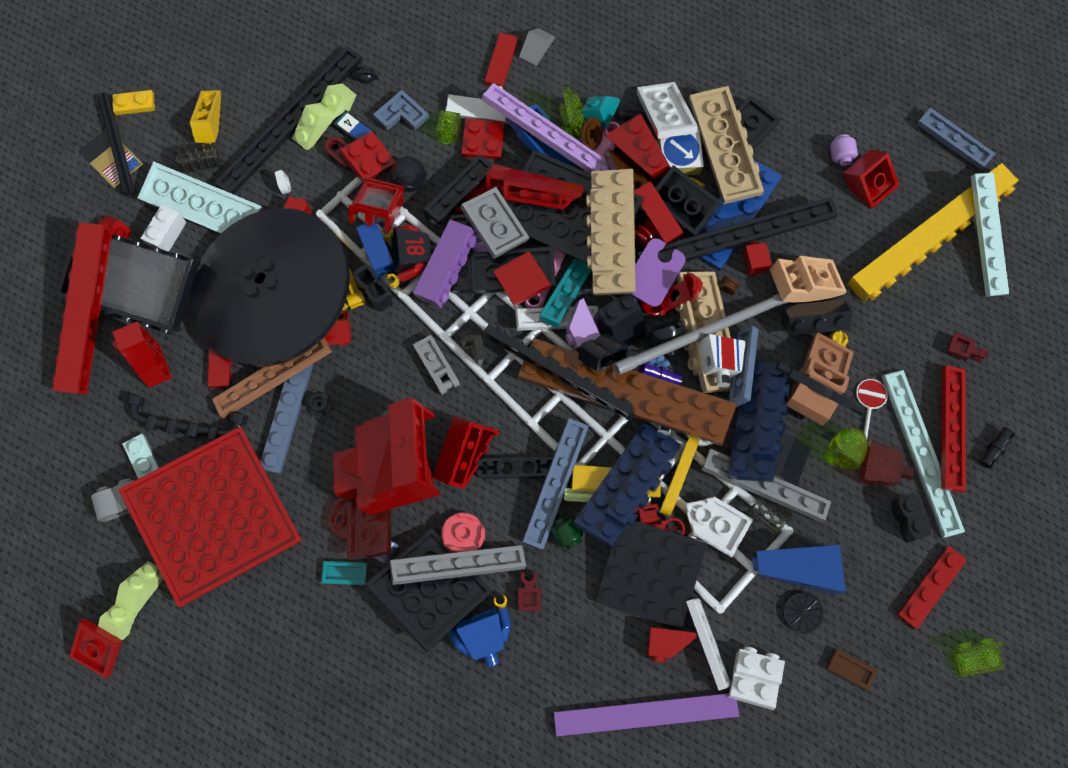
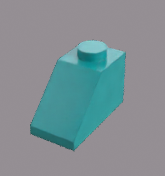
[582,96,620,128]

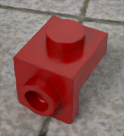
[98,215,132,239]

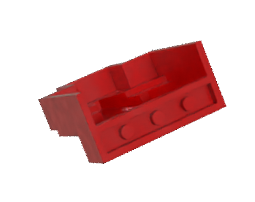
[333,397,440,515]

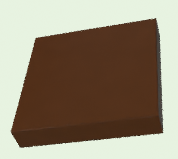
[604,149,652,186]

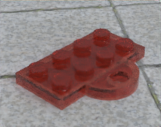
[328,498,391,560]

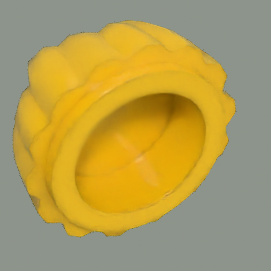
[828,331,848,347]

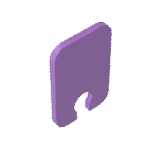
[630,239,685,307]

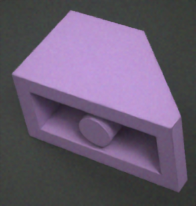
[565,298,600,349]

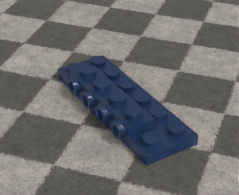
[728,362,791,482]
[573,423,681,549]

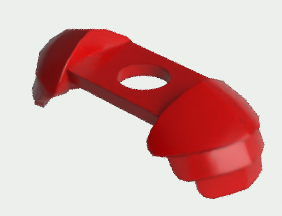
[641,272,703,316]

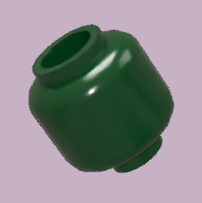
[551,515,584,550]

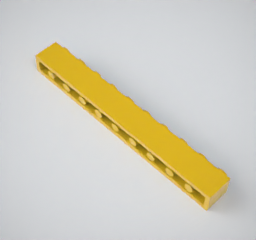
[847,163,1019,302]

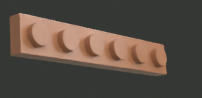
[212,337,332,418]

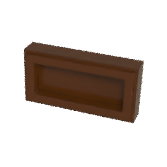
[825,648,878,691]

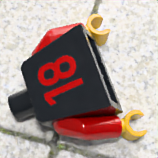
[382,225,437,289]

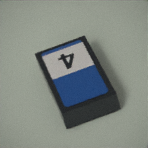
[333,110,376,141]

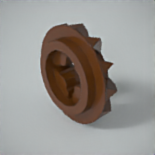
[579,117,603,150]

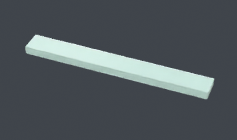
[882,370,965,538]

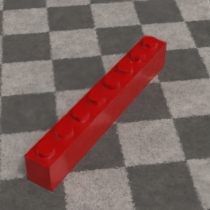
[52,222,113,395]

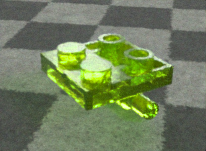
[558,87,586,137]

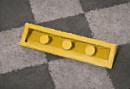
[572,465,661,497]

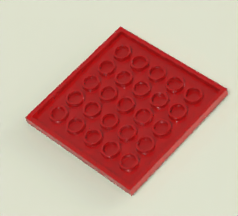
[118,426,302,608]

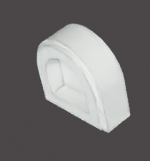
[275,170,291,194]

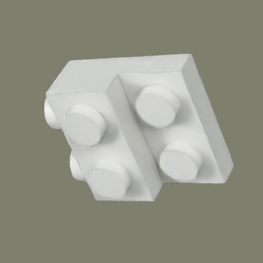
[728,647,785,710]

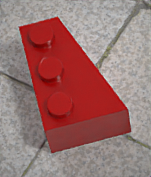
[605,114,671,182]
[112,322,172,388]
[432,416,500,489]

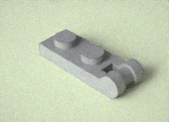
[413,335,460,395]

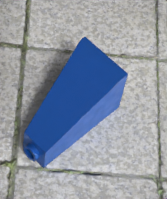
[752,545,846,595]

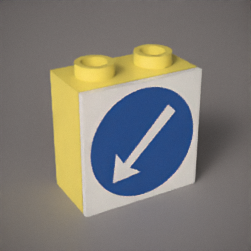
[656,129,704,175]

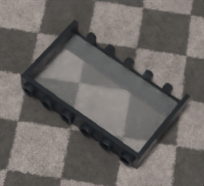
[55,223,201,334]

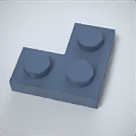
[373,90,429,131]

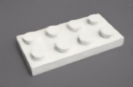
[637,82,698,139]

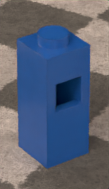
[356,220,395,277]

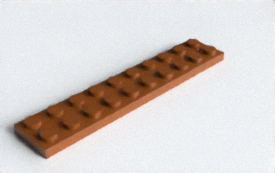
[518,338,736,446]

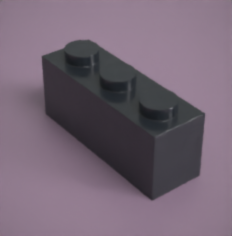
[782,299,852,336]

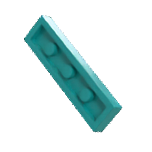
[539,258,592,328]

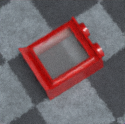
[349,177,404,232]

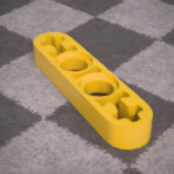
[660,435,700,517]

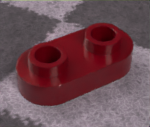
[325,137,352,170]

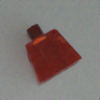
[858,440,914,487]

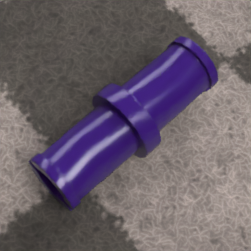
[638,363,682,385]

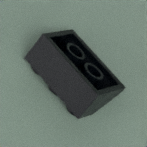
[655,165,724,236]

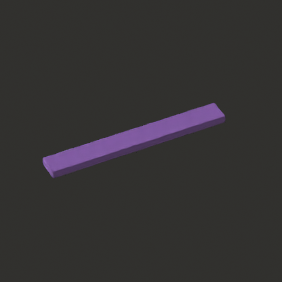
[554,694,739,736]

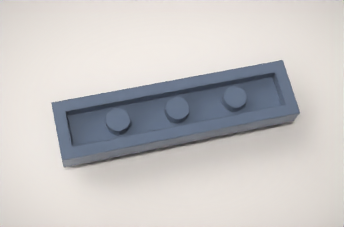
[916,108,996,171]
[729,326,759,407]

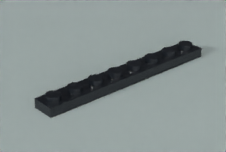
[484,324,635,422]

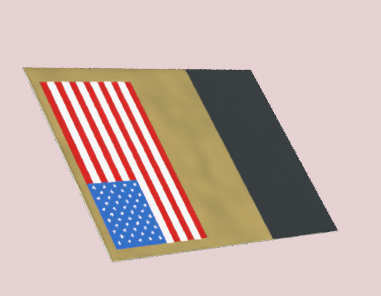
[78,129,143,188]

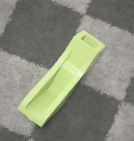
[292,83,356,150]
[98,561,163,640]

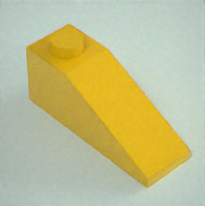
[190,90,221,144]

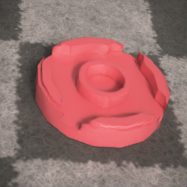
[441,512,485,553]

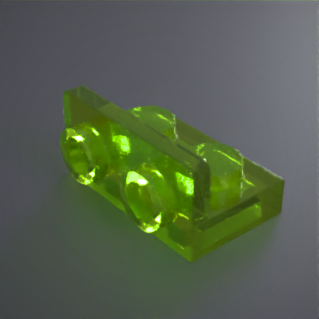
[951,638,1005,678]

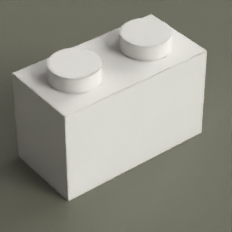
[140,204,186,251]

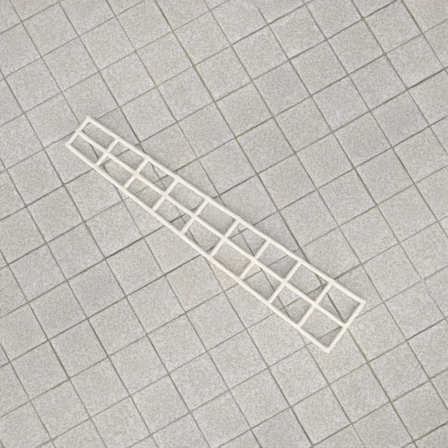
[316,177,793,614]

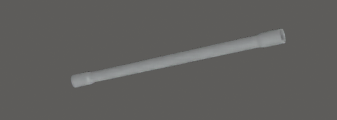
[613,293,788,375]

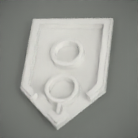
[684,497,753,558]

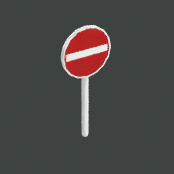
[856,379,888,446]

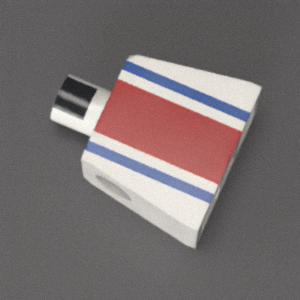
[699,334,745,387]

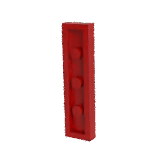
[896,546,967,630]

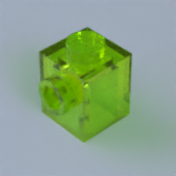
[436,110,461,144]

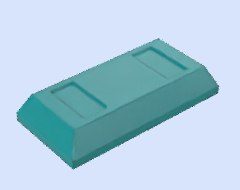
[321,561,367,585]

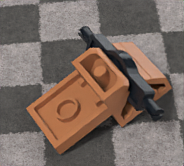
[775,333,865,426]

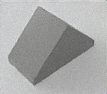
[519,28,555,67]

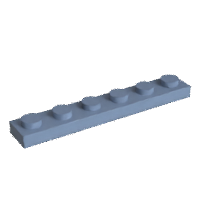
[260,364,313,475]
[522,418,589,549]

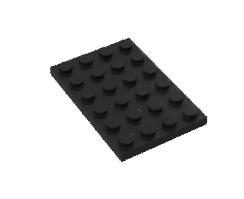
[507,150,644,264]

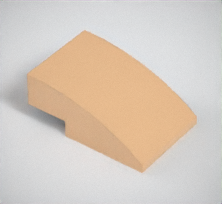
[770,256,847,302]

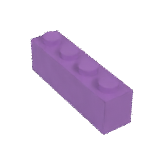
[413,220,477,308]

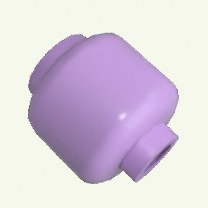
[830,134,858,166]

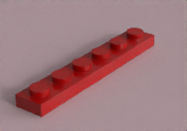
[941,365,966,493]

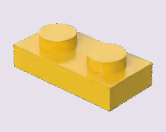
[113,90,155,115]

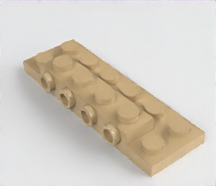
[689,86,764,204]
[587,169,636,295]
[675,272,732,393]

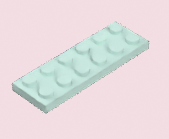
[138,162,263,234]

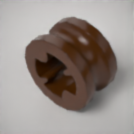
[718,276,739,295]

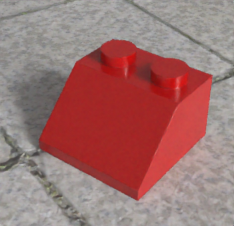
[843,149,900,209]

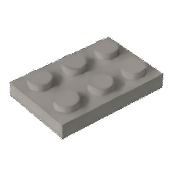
[461,187,529,258]

